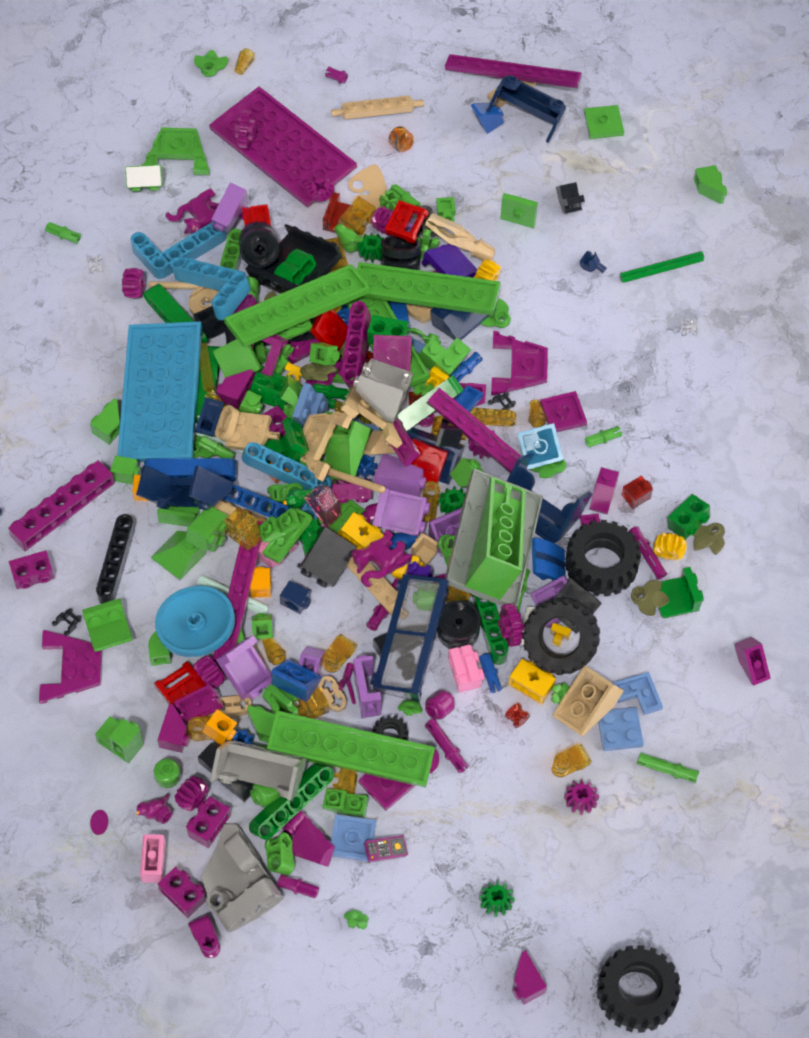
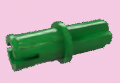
[312,383,348,400]

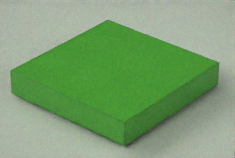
[213,339,262,377]

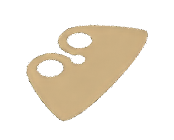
[348,164,387,215]

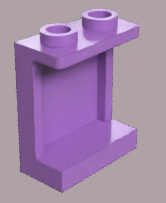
[373,488,431,537]
[216,635,272,700]
[353,655,381,719]

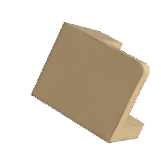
[411,533,438,566]

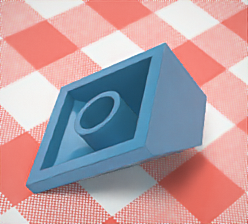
[517,423,564,470]

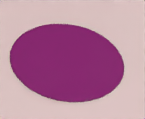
[90,810,109,835]

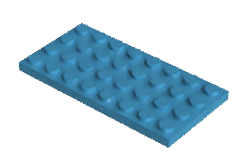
[117,322,202,462]

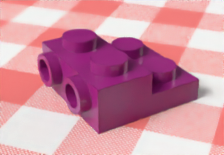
[333,479,371,503]

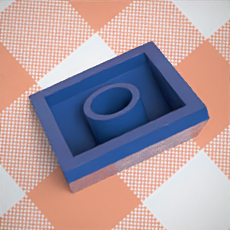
[271,659,322,703]

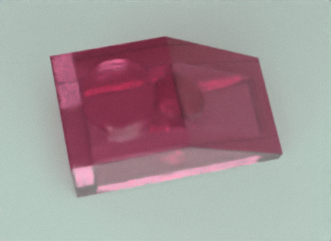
[305,485,342,527]

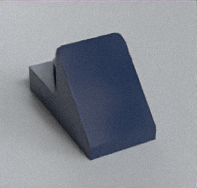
[195,397,224,437]

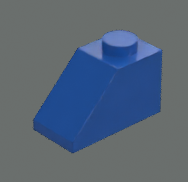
[471,102,504,134]

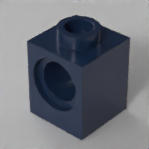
[279,580,311,614]

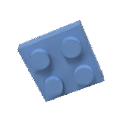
[598,707,644,751]
[331,815,376,862]

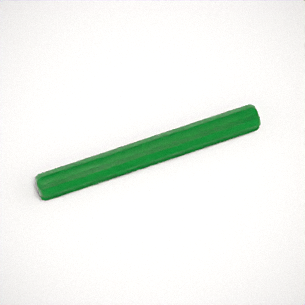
[620,251,705,283]

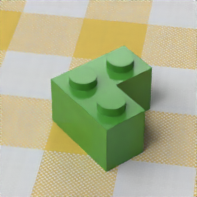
[418,338,471,376]
[186,508,228,552]
[95,716,144,764]

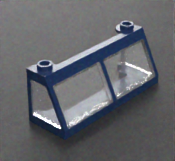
[370,574,450,703]

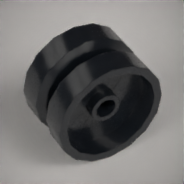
[239,222,279,268]
[380,236,421,270]
[437,600,481,649]

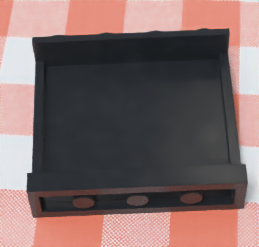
[245,224,342,294]

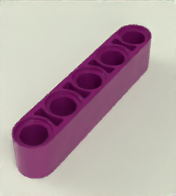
[342,301,371,389]

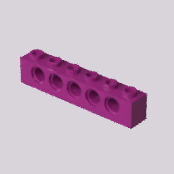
[8,460,115,552]

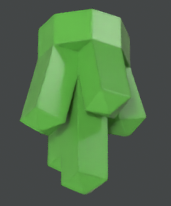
[417,229,439,260]
[262,683,299,715]

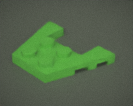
[141,127,210,175]

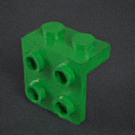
[658,567,704,619]

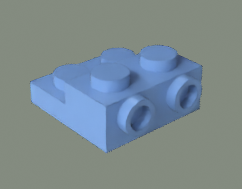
[292,383,329,429]

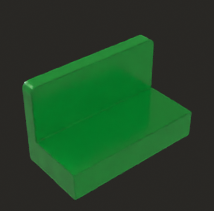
[282,417,309,462]

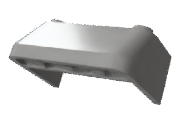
[210,741,307,800]

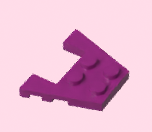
[491,331,548,395]
[39,630,102,704]

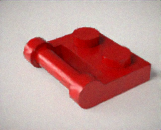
[385,200,429,243]
[153,661,206,709]

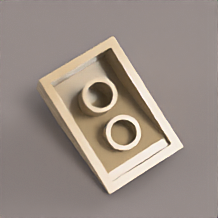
[552,665,624,737]

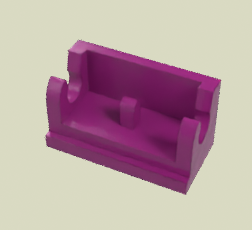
[174,684,224,725]

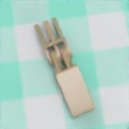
[425,213,495,261]

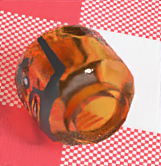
[388,126,414,152]

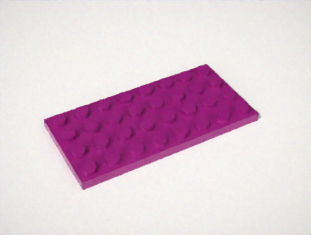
[209,86,357,208]

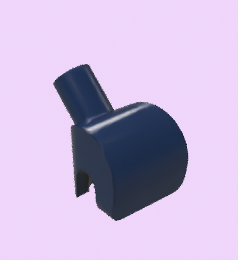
[580,251,607,273]

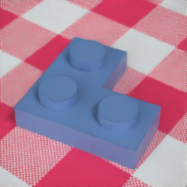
[612,672,663,715]

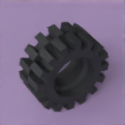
[372,715,409,741]

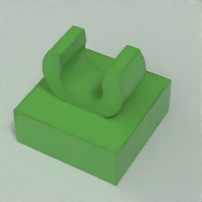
[253,341,269,364]

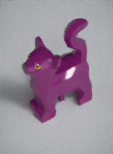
[165,188,219,234]
[351,530,412,587]

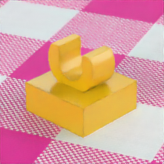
[285,362,302,383]
[425,366,449,389]
[550,623,572,647]

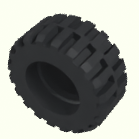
[565,520,641,597]
[522,598,600,675]
[597,945,681,1033]

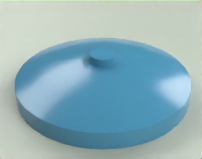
[155,586,235,657]

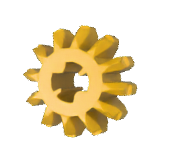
[474,259,501,281]
[653,533,687,561]

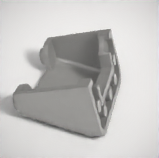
[353,358,413,424]

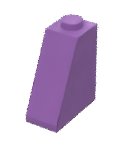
[211,182,248,233]
[374,454,426,496]

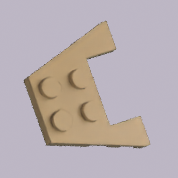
[340,386,402,448]
[300,411,352,481]

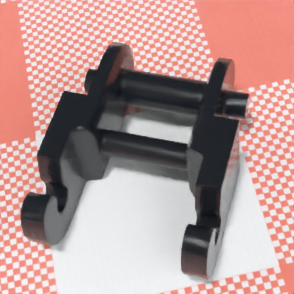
[487,392,516,417]
[52,608,81,636]

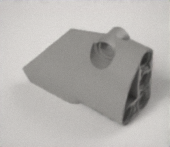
[201,824,283,932]

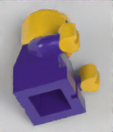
[391,555,434,584]

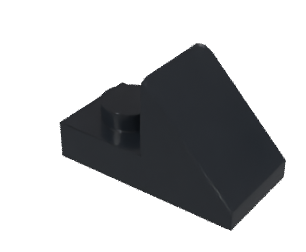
[435,418,463,447]

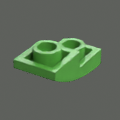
[258,508,301,543]
[322,789,369,818]

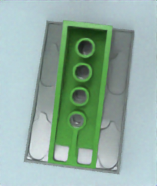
[445,468,543,607]

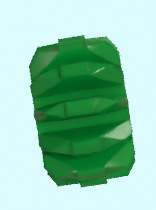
[357,232,384,263]
[438,486,466,514]
[479,881,515,918]

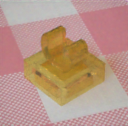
[333,768,358,794]

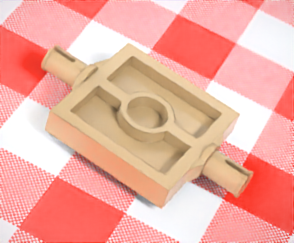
[225,412,280,451]

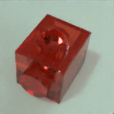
[621,475,653,509]

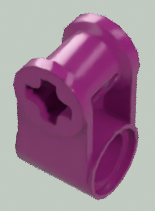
[188,915,220,958]

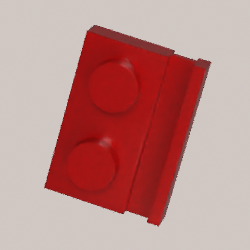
[242,204,271,226]

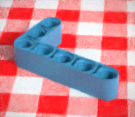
[131,222,227,279]
[170,257,250,320]
[241,442,332,520]

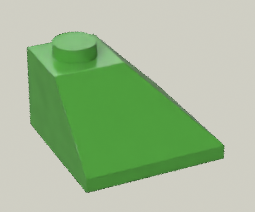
[151,531,206,580]

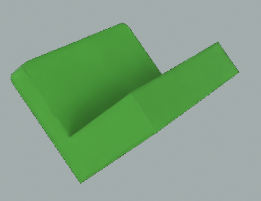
[157,507,200,527]

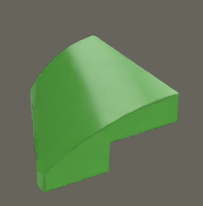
[280,374,303,407]

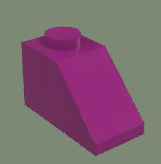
[216,370,254,410]
[589,467,619,515]
[734,637,771,686]
[157,704,190,753]
[512,950,547,1005]

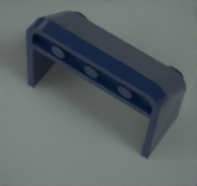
[486,75,566,143]
[507,452,593,543]
[136,466,233,510]

